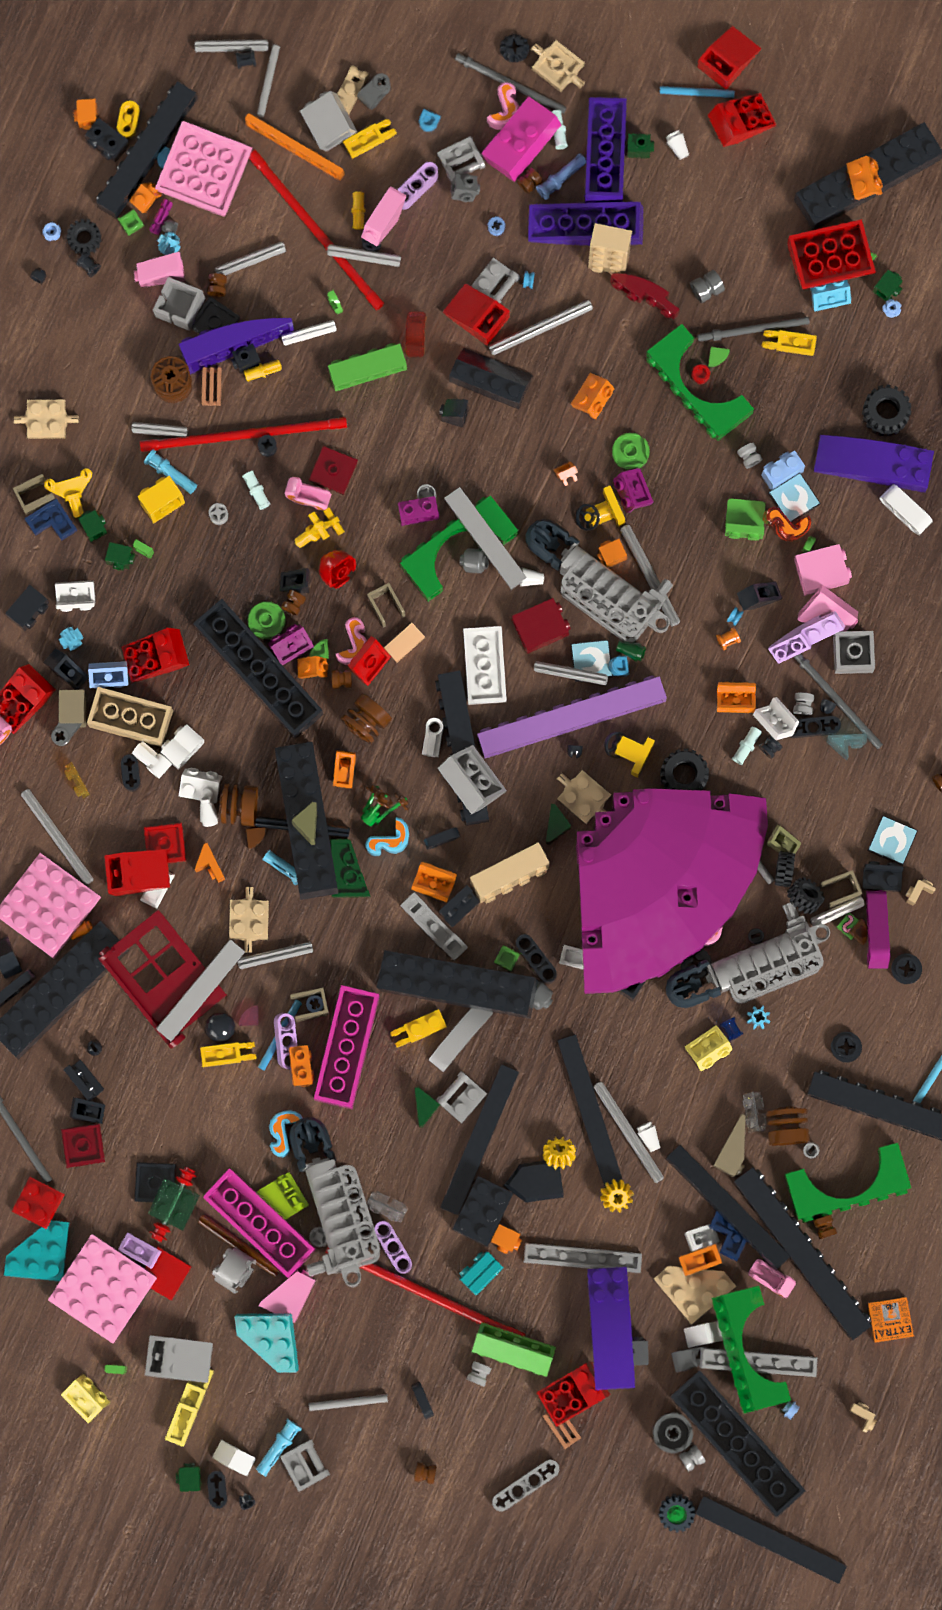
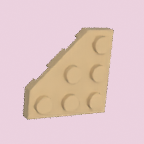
[654,1266,736,1324]

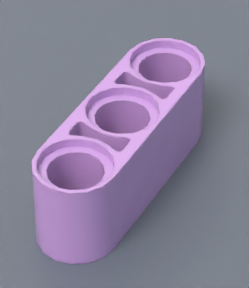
[398,162,438,210]
[274,1013,297,1070]
[375,1221,412,1274]

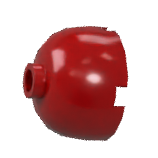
[319,550,356,589]

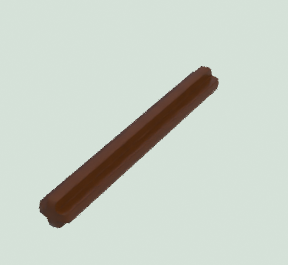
[198,1215,280,1277]

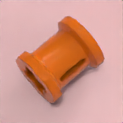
[716,627,741,651]

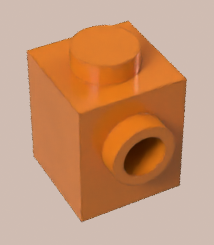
[74,99,98,129]
[596,539,627,568]
[491,1224,522,1254]

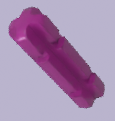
[150,199,173,235]

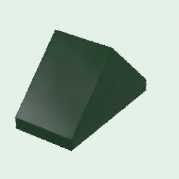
[546,804,571,845]
[415,1087,440,1128]

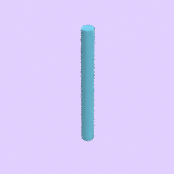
[913,1055,942,1103]

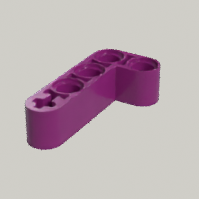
[866,891,890,969]

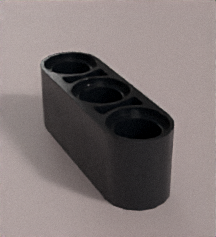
[516,934,557,984]

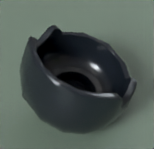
[204,1012,236,1042]

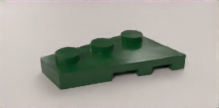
[331,839,370,898]

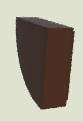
[246,827,266,849]
[848,918,868,945]

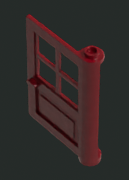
[98,909,227,1049]

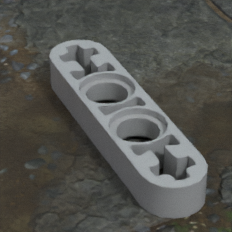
[492,1460,559,1511]

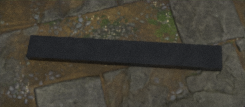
[557,1035,623,1188]
[440,1064,519,1215]
[666,1145,790,1271]
[695,1496,847,1584]

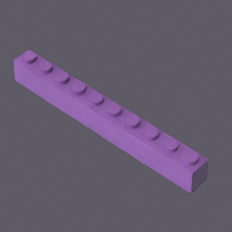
[477,676,667,759]

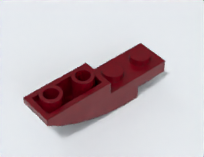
[610,273,680,320]

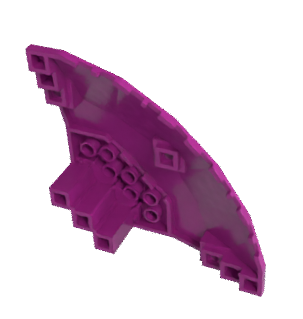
[576,789,768,994]

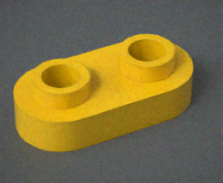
[117,101,140,139]

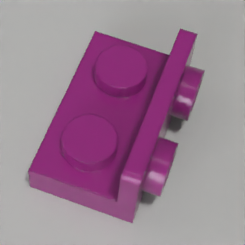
[613,468,653,513]
[398,496,439,526]
[267,624,314,666]

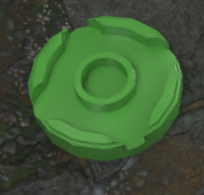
[612,433,650,470]
[248,601,286,640]

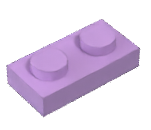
[118,1233,161,1269]

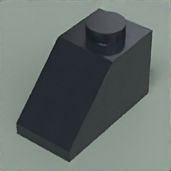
[439,399,469,428]
[737,582,783,611]
[43,648,89,690]

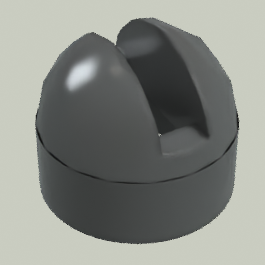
[162,220,178,234]

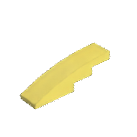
[165,1369,214,1447]

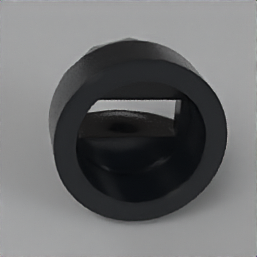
[30,268,46,284]
[820,698,837,714]
[567,745,583,759]
[748,928,764,944]
[86,1040,102,1056]
[238,1492,256,1510]

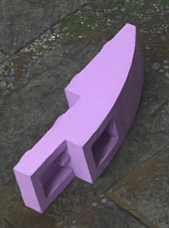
[768,611,845,664]

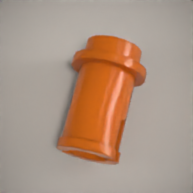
[71,920,93,940]

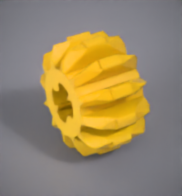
[543,1136,576,1170]
[600,1179,633,1213]

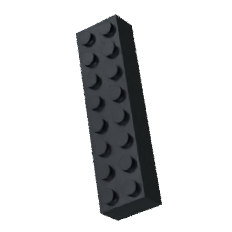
[794,122,942,230]
[193,599,324,739]
[275,742,338,900]
[0,921,129,1059]
[377,950,538,1019]
[670,1370,806,1518]

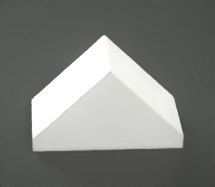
[685,1224,720,1252]
[684,1321,723,1348]
[212,1440,256,1476]

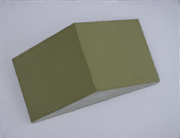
[292,802,317,845]
[766,825,801,854]

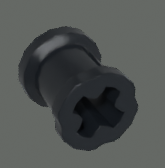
[236,50,256,69]
[76,252,101,277]

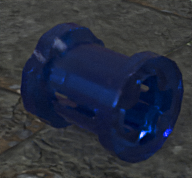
[720,1017,744,1042]

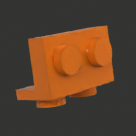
[847,156,883,200]
[571,373,614,419]
[717,682,756,713]
[411,862,457,902]
[289,1045,314,1087]

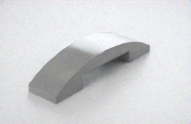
[400,892,468,961]
[429,1008,493,1072]

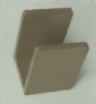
[13,474,55,516]
[367,583,405,628]
[59,690,86,727]
[819,870,862,909]
[290,988,329,1022]

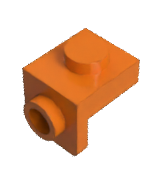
[130,182,162,213]
[297,656,328,679]

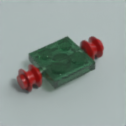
[148,1167,200,1242]

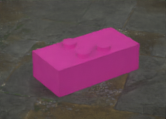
[481,97,561,182]

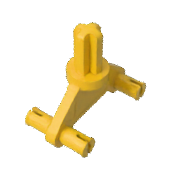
[44,469,92,518]
[295,508,345,548]

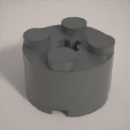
[652,1413,693,1453]

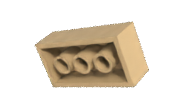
[588,223,632,275]
[87,687,173,747]
[470,843,549,904]

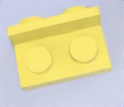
[685,1025,732,1071]
[61,1374,110,1423]

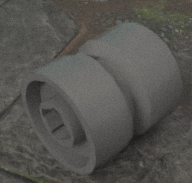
[690,269,725,303]

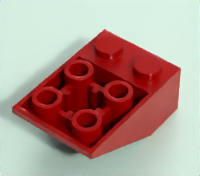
[697,26,761,90]
[707,93,777,147]
[442,284,510,346]
[121,628,190,683]
[0,664,56,734]
[105,850,170,896]
[537,1361,611,1427]

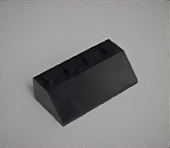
[449,348,533,409]

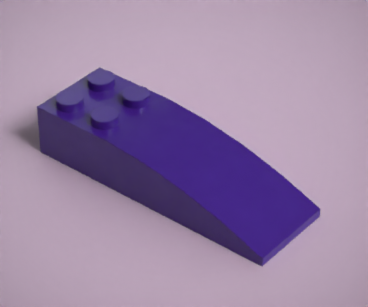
[585,97,627,203]
[528,202,644,245]
[179,318,294,374]
[814,435,934,493]
[587,1267,635,1390]

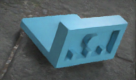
[810,280,851,311]

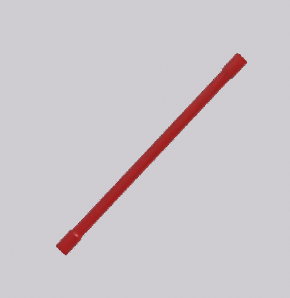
[249,150,384,311]
[140,417,347,452]
[326,1247,525,1336]

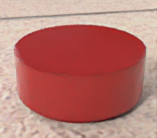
[691,364,710,384]

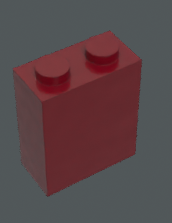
[512,598,571,654]

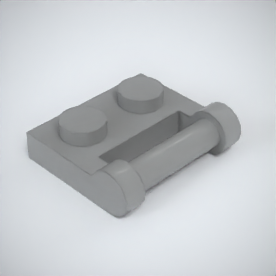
[437,137,486,182]
[471,258,520,303]
[435,1071,487,1124]
[280,1439,330,1492]

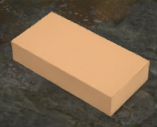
[384,623,425,663]

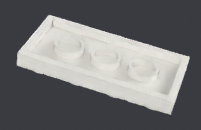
[463,626,506,705]

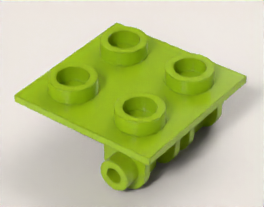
[257,1172,309,1219]

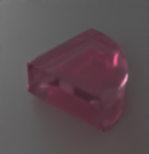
[239,1006,259,1026]

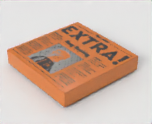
[868,1297,914,1343]

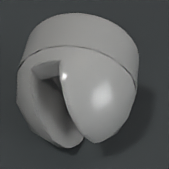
[803,1142,820,1158]

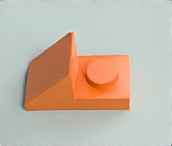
[333,750,356,789]
[195,843,225,883]
[679,1244,722,1276]

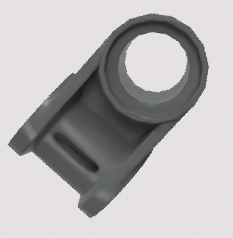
[357,73,391,110]
[51,723,82,746]
[671,1347,704,1372]

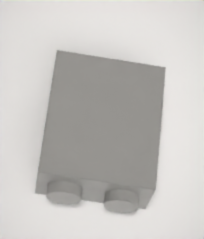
[300,91,357,151]

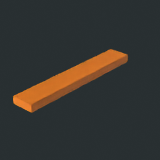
[245,113,344,180]

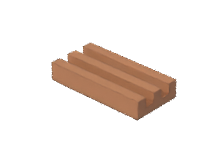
[202,367,222,406]
[543,1413,581,1449]

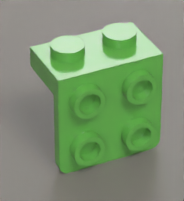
[725,499,765,541]

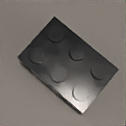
[452,1176,513,1248]

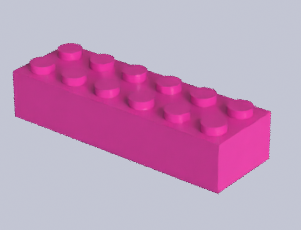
[314,985,380,1110]
[203,1168,317,1278]

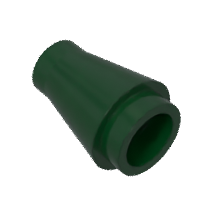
[616,641,646,661]

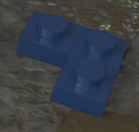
[25,499,77,541]
[709,1211,746,1261]

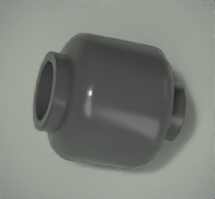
[460,548,489,573]
[533,981,553,1010]

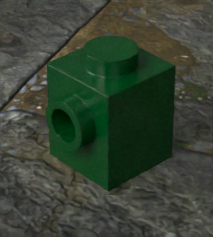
[627,134,654,158]
[873,269,903,302]
[78,510,107,542]
[105,542,135,571]
[176,1463,201,1492]

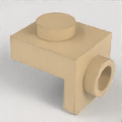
[906,879,936,906]
[849,1402,876,1432]

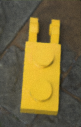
[343,119,397,159]
[762,330,817,356]
[390,1009,447,1048]
[200,1042,256,1067]

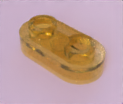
[64,762,90,799]

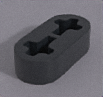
[121,754,141,792]
[423,827,461,850]
[411,1381,435,1419]
[207,1471,227,1509]

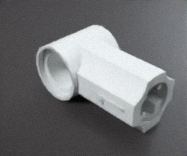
[422,718,444,757]
[132,741,172,778]

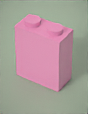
[794,544,852,596]

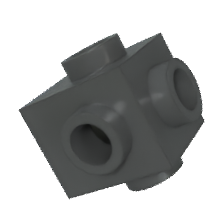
[451,173,480,202]

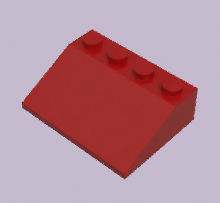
[787,219,876,290]

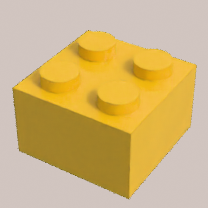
[138,475,185,524]

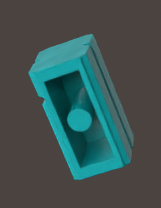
[459,1251,503,1296]

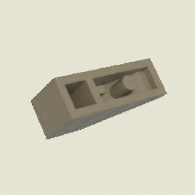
[713,1114,745,1178]

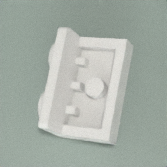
[55,580,96,612]
[753,697,799,740]
[179,768,222,803]

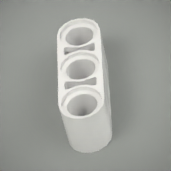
[880,484,932,535]

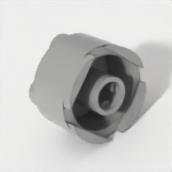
[212,1248,256,1294]

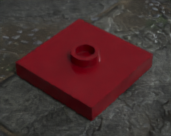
[309,446,358,495]
[61,1123,106,1168]

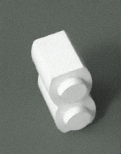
[161,725,204,770]

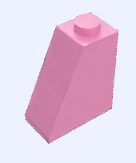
[361,186,407,246]
[134,252,185,287]
[797,585,858,632]
[259,1270,315,1323]

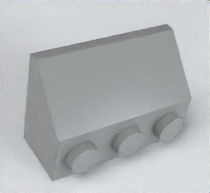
[438,745,507,814]

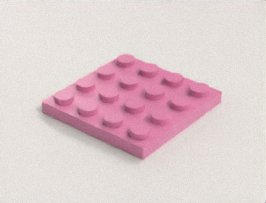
[155,121,252,217]
[0,853,101,959]
[48,1234,157,1343]

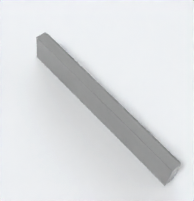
[444,487,527,590]
[156,940,245,1041]
[523,1243,642,1273]
[700,1348,817,1377]

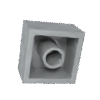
[833,631,875,674]

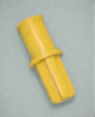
[351,192,366,230]
[244,360,282,382]

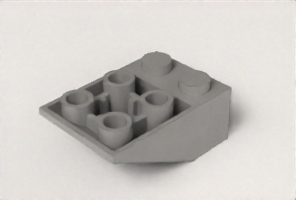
[145,1336,213,1383]

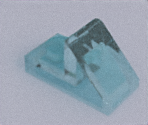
[827,734,867,760]

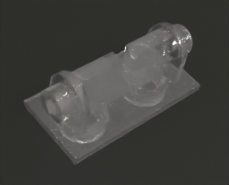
[743,1092,767,1133]
[367,1191,408,1223]

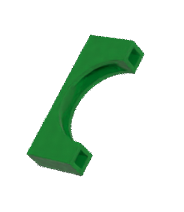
[646,324,754,441]
[400,495,518,602]
[784,1143,911,1223]
[712,1286,791,1414]

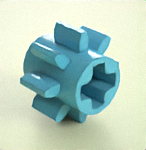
[157,232,181,255]
[59,627,83,651]
[747,1006,770,1030]

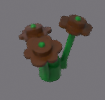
[360,785,409,826]

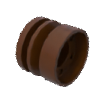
[151,356,193,403]
[341,694,392,744]
[219,783,258,826]
[766,1106,810,1146]

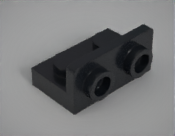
[862,861,903,892]
[439,885,480,927]
[63,1060,104,1101]

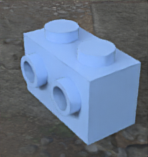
[761,451,805,490]
[88,661,128,689]

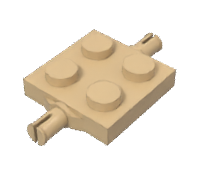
[532,40,585,92]
[14,400,79,439]
[557,770,611,824]
[229,887,269,953]

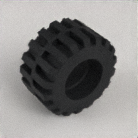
[862,385,911,436]
[660,748,709,791]

